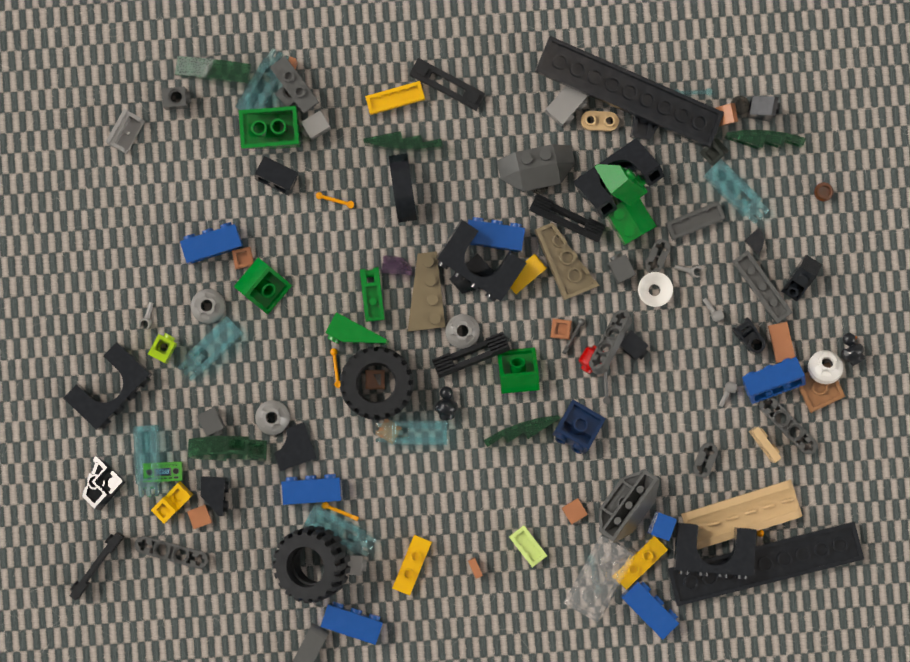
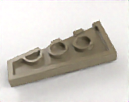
[534,222,600,300]
[407,251,446,332]

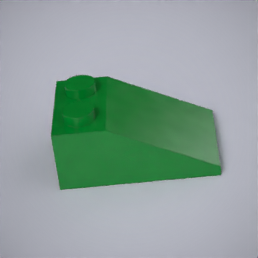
[238,106,301,149]
[325,312,389,345]

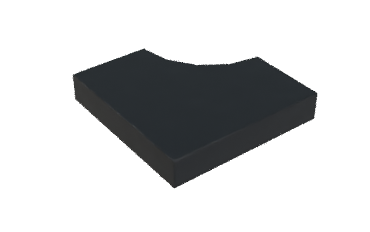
[274,422,317,471]

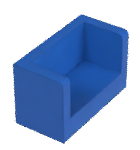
[647,511,677,541]

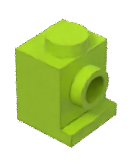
[148,333,178,364]

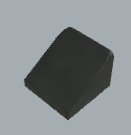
[700,138,729,166]

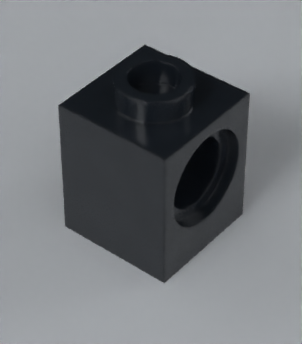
[619,330,649,360]

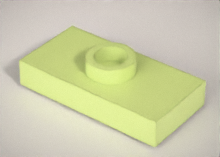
[509,525,547,568]

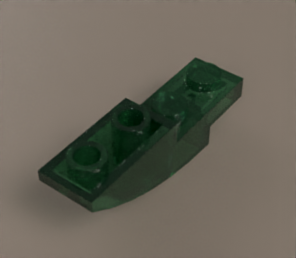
[188,436,267,461]

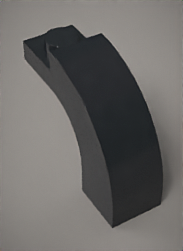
[389,153,417,223]

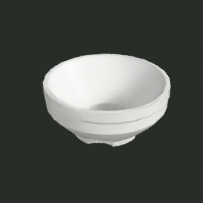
[638,272,673,307]
[808,350,843,384]

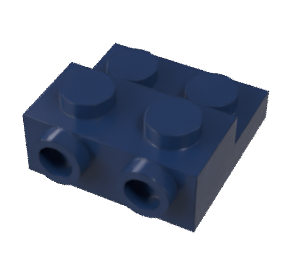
[552,399,606,454]

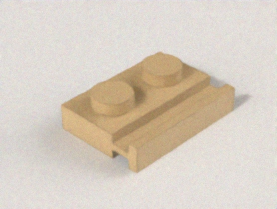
[748,427,781,463]

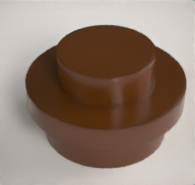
[814,182,833,202]

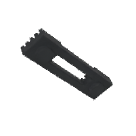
[409,58,485,111]
[529,194,606,243]
[432,332,510,378]
[69,532,125,600]

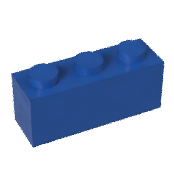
[468,217,525,252]
[180,222,244,265]
[742,357,806,404]
[281,474,342,505]
[620,581,679,640]
[320,601,383,645]

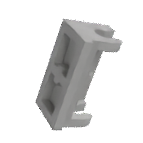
[106,109,145,154]

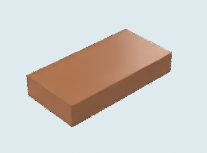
[768,322,795,363]

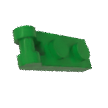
[360,267,385,322]

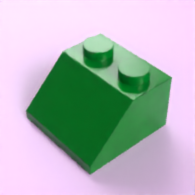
[594,164,648,206]
[606,199,657,246]
[234,257,292,315]
[497,347,540,394]

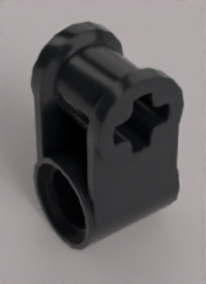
[731,317,766,354]

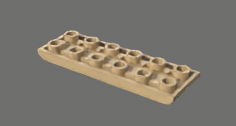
[681,479,803,550]

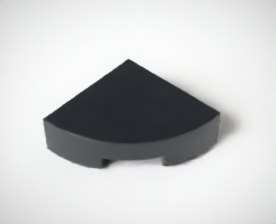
[744,228,764,255]

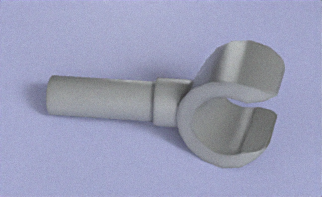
[674,265,702,278]
[703,298,724,322]
[139,302,154,329]
[719,382,737,407]

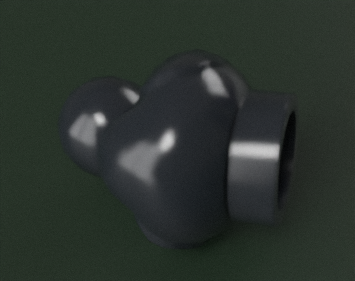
[841,333,865,366]
[434,386,458,420]

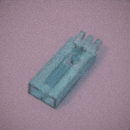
[235,48,289,110]
[703,159,769,224]
[178,316,244,381]
[376,421,447,445]
[133,425,162,498]
[304,504,376,557]

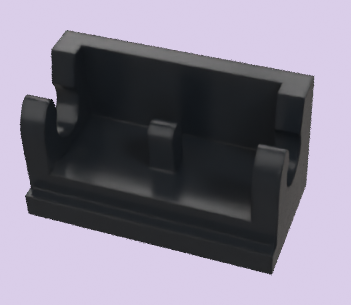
[255,156,299,196]

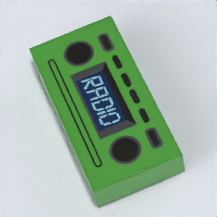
[143,462,183,483]

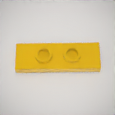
[365,81,425,115]
[392,534,432,596]
[613,536,668,590]

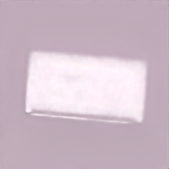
[564,535,637,622]

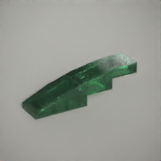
[175,56,251,84]
[724,130,806,150]
[363,131,443,152]
[483,415,560,447]

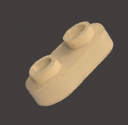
[580,111,619,132]

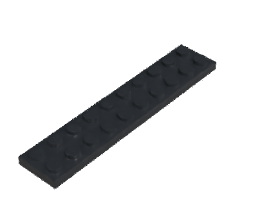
[535,36,724,148]
[667,521,864,606]

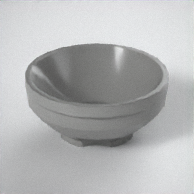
[191,289,226,324]
[445,314,480,349]
[255,400,290,435]

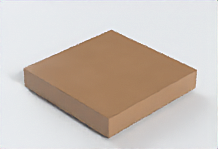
[798,362,846,413]

